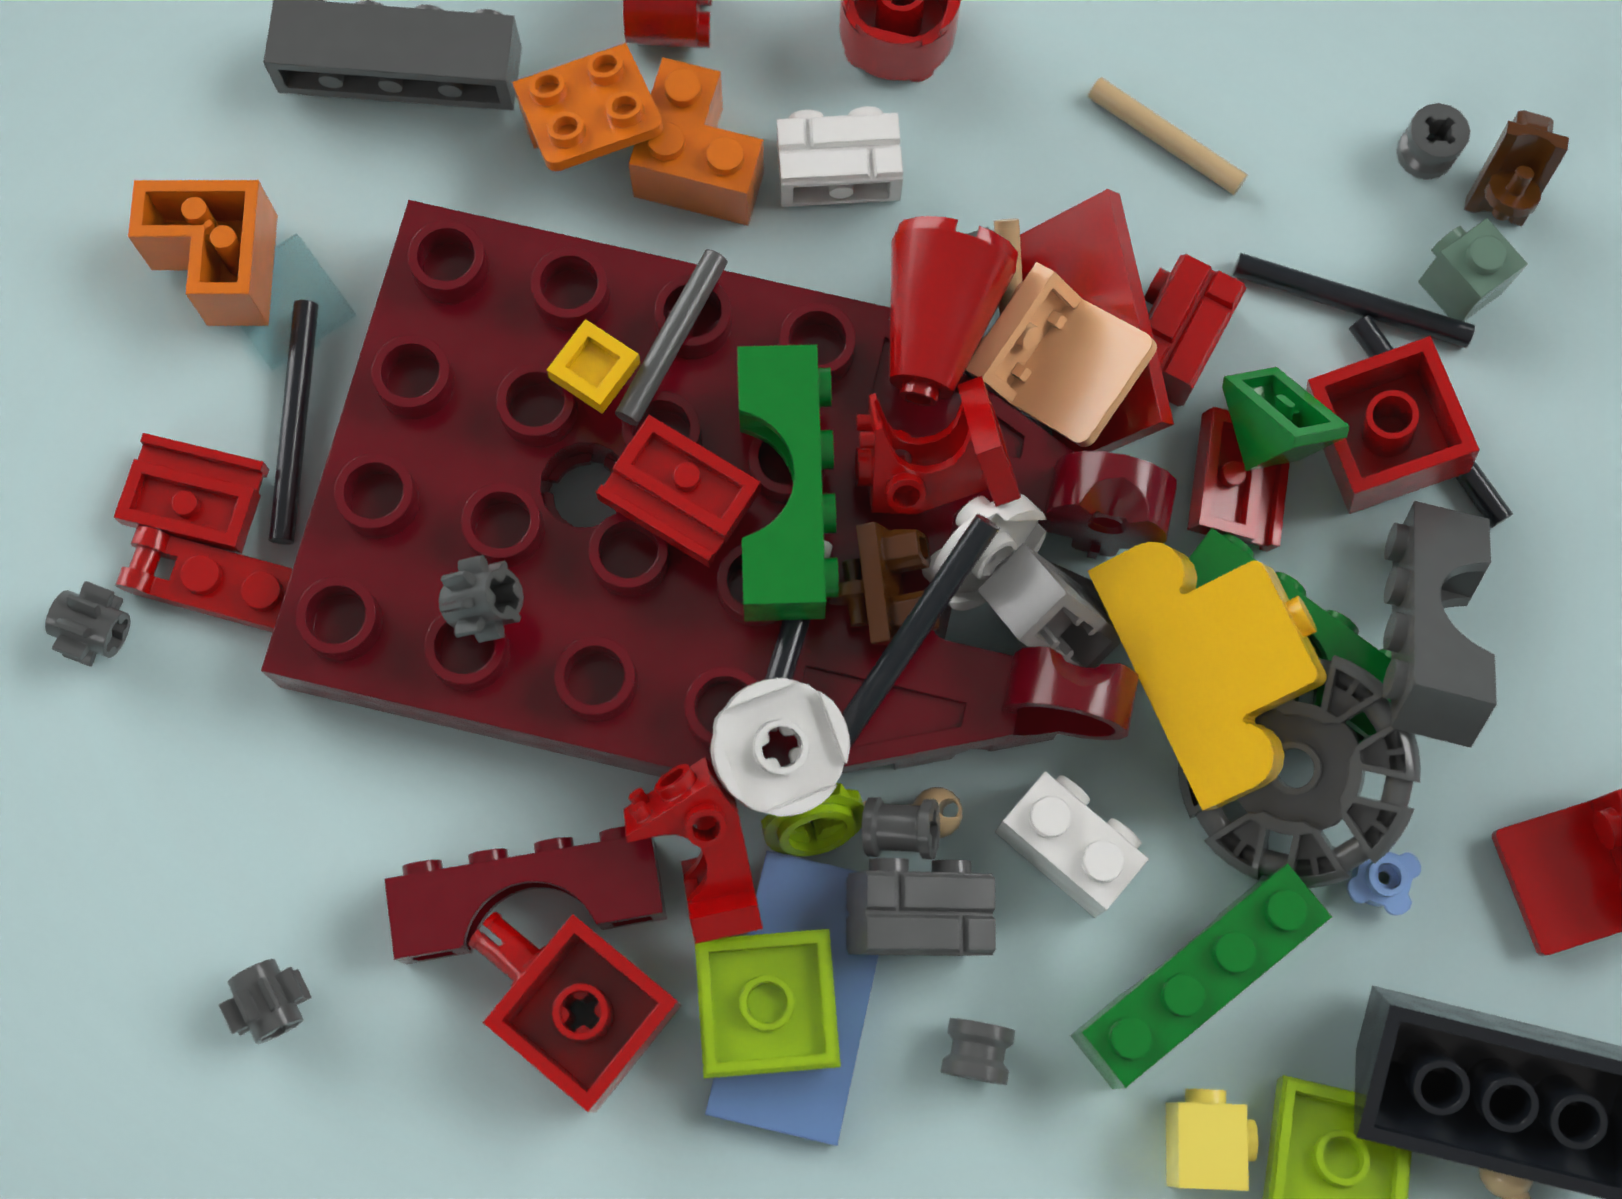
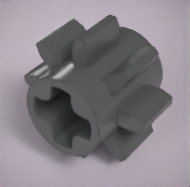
[439,555,523,643]
[45,581,131,667]
[219,959,311,1044]

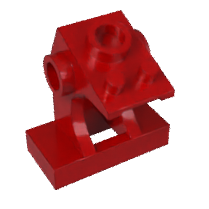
[855,376,1021,515]
[623,757,763,944]

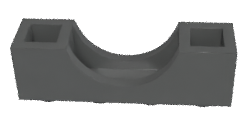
[1382,501,1497,748]

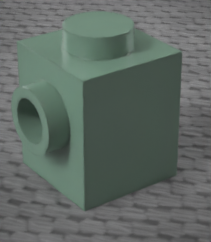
[1418,218,1528,321]

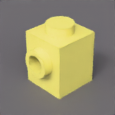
[1166,1089,1259,1191]

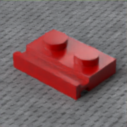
[1187,406,1290,552]
[596,415,761,568]
[114,433,270,554]

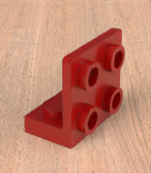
[1491,789,1622,956]

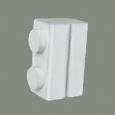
[777,106,903,207]

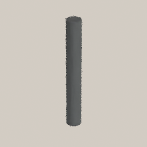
[615,249,728,426]

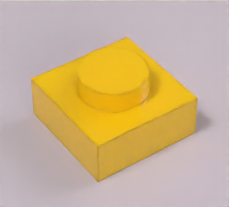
[547,319,641,414]

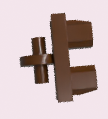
[1464,110,1569,226]
[827,522,940,645]

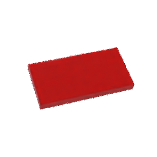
[1020,189,1174,452]

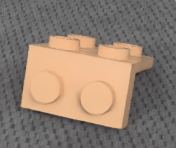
[966,262,1157,447]

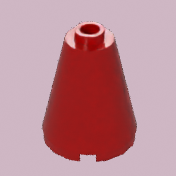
[890,216,1018,406]

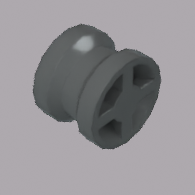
[1396,103,1470,180]
[940,1018,1016,1085]

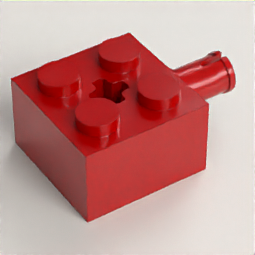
[468,911,682,1113]

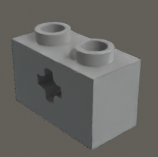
[977,543,1122,668]

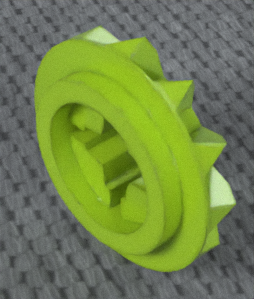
[761,783,864,856]

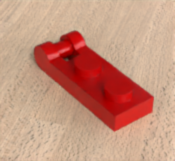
[115,526,293,632]

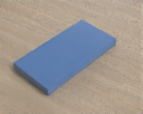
[705,850,879,1146]

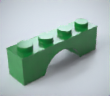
[737,345,839,621]
[1189,528,1391,743]
[1070,863,1332,1089]

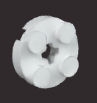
[922,494,1046,611]
[711,678,850,816]

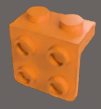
[512,43,664,171]

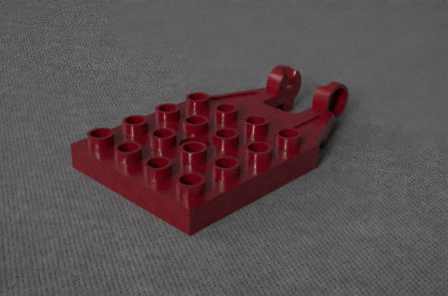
[261,200,1177,777]

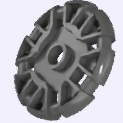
[1178,655,1421,888]

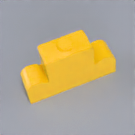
[1087,542,1327,811]

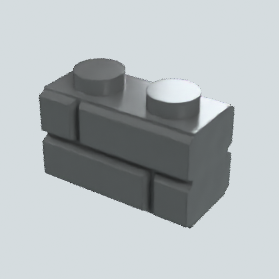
[846,858,996,956]

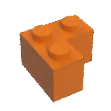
[628,57,764,226]
[128,180,278,326]

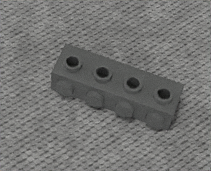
[263,0,522,111]

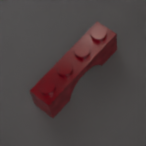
[384,826,667,964]

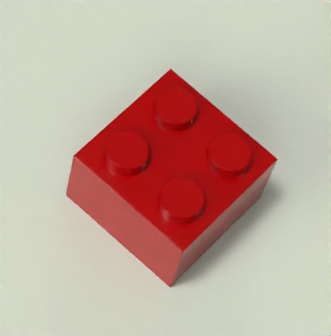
[1306,336,1480,514]

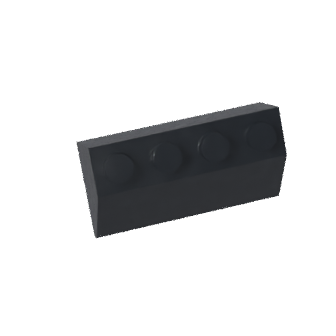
[1354,985,1622,1199]

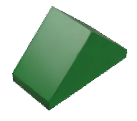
[1222,367,1350,471]

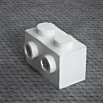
[995,771,1149,918]

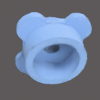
[1347,852,1421,916]

